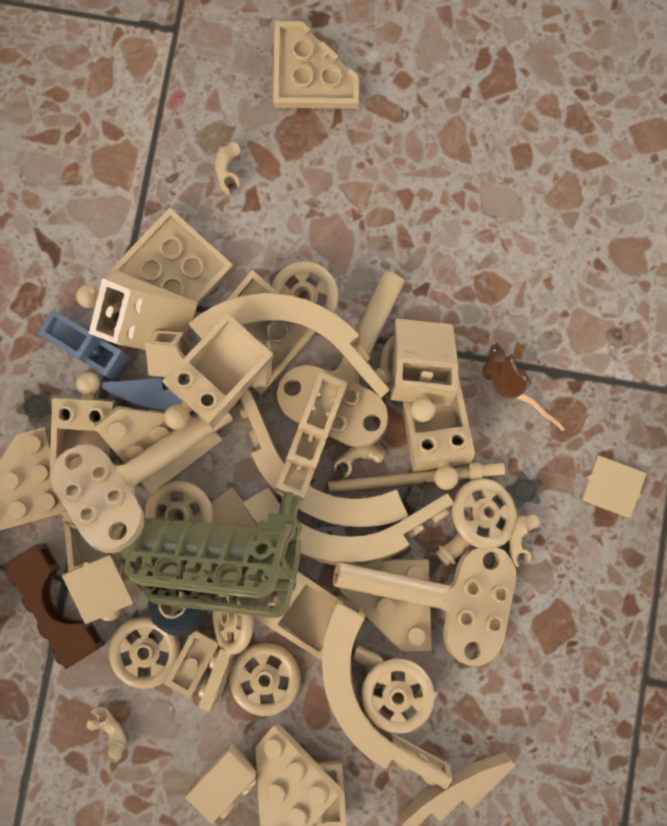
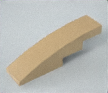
[275,371,348,500]
[398,752,516,826]

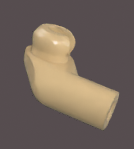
[352,645,384,689]

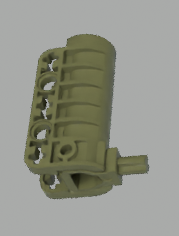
[118,492,302,618]

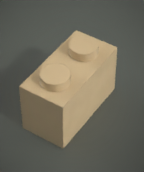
[185,742,257,824]

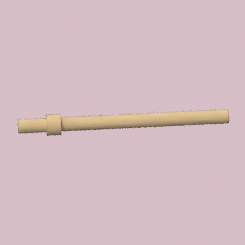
[328,462,505,493]

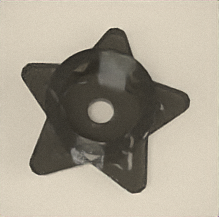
[16,389,52,426]
[505,471,542,509]
[402,481,428,516]

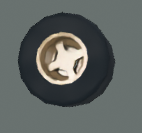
[148,587,208,637]

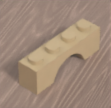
[145,330,272,387]

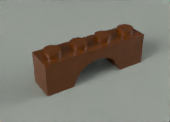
[4,543,105,670]

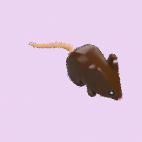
[482,343,565,431]

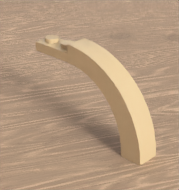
[188,293,391,398]
[237,389,408,527]
[243,488,454,565]
[322,595,452,790]

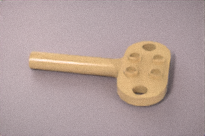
[277,271,405,448]
[50,412,233,553]
[333,547,516,666]

